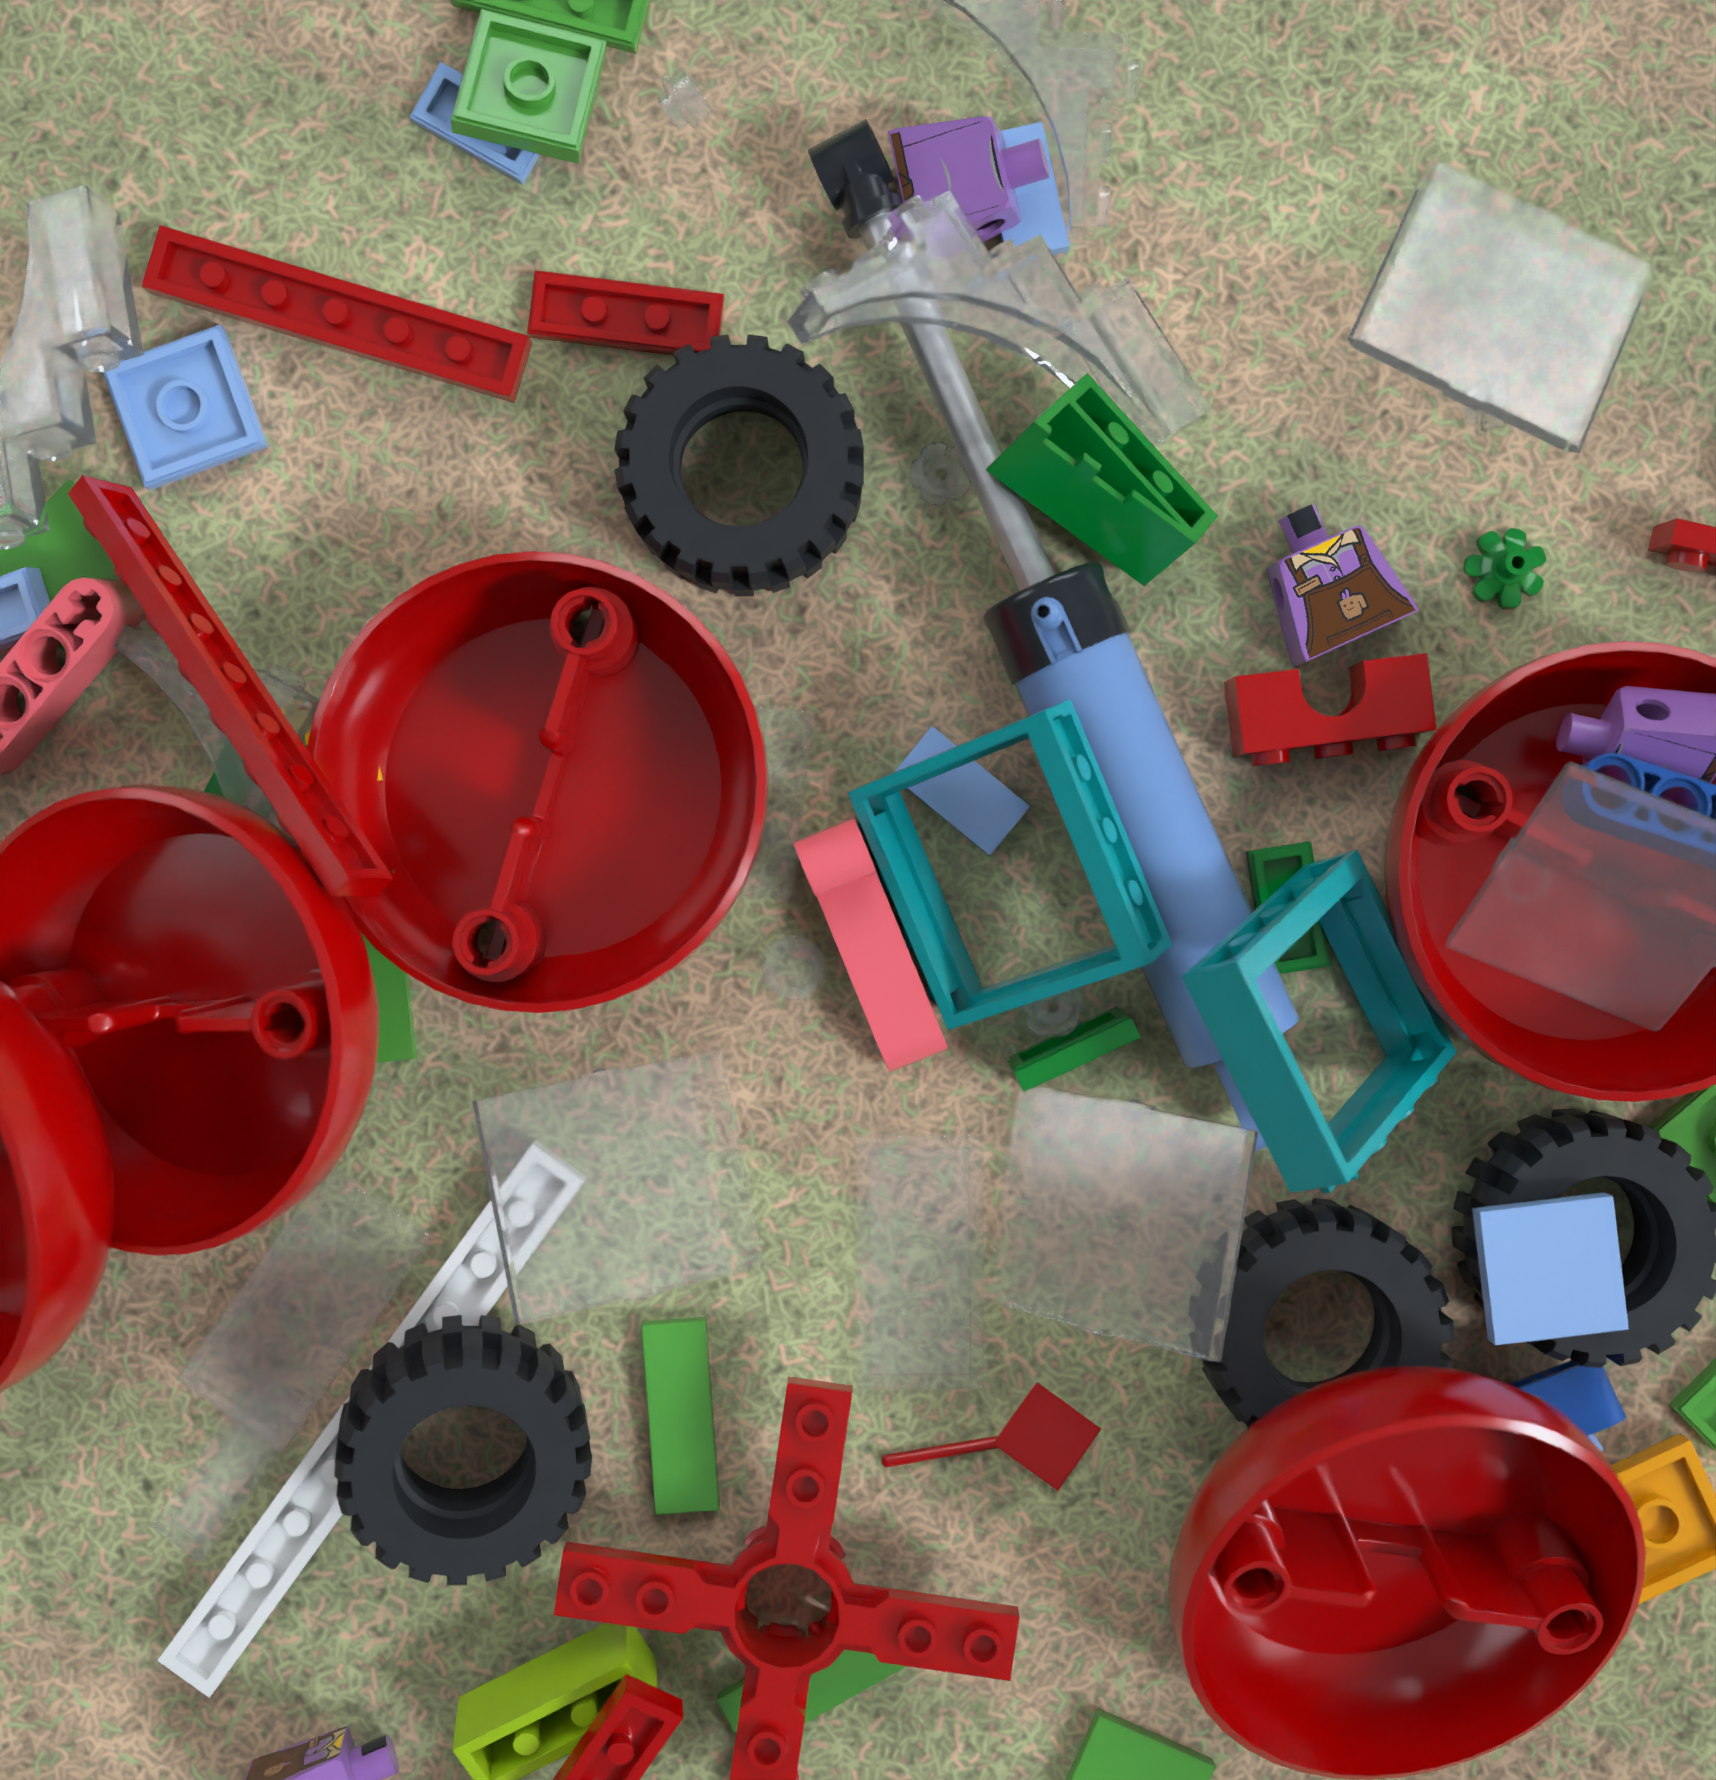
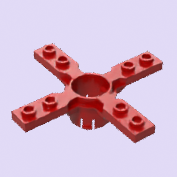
[554,1376,1020,1780]

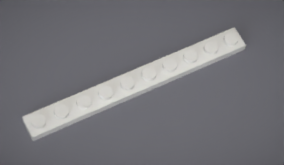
[158,1140,587,1698]

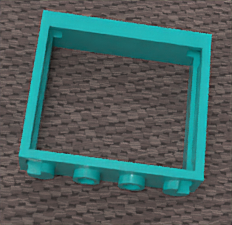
[847,699,1173,1030]
[1181,849,1456,1193]

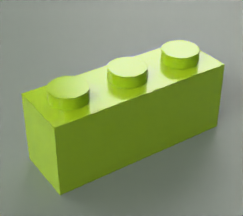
[452,1623,657,1780]

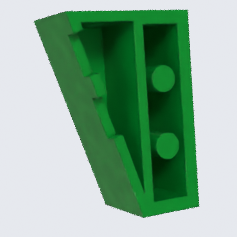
[985,373,1218,586]

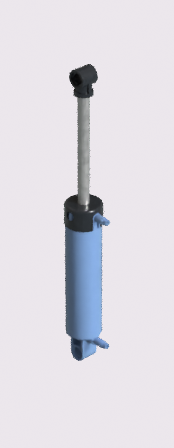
[808,119,1299,1151]

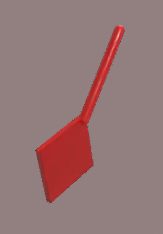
[881,1382,1101,1491]

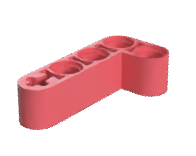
[0,578,144,776]
[793,817,948,1072]

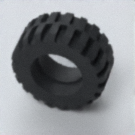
[614,334,864,596]
[1451,1108,1716,1368]
[1190,1198,1454,1427]
[334,1315,592,1586]

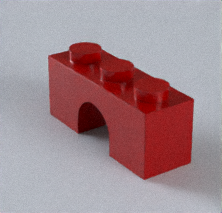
[1224,653,1437,767]

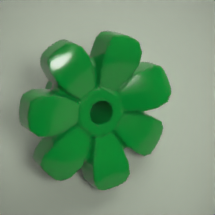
[1463,528,1546,610]

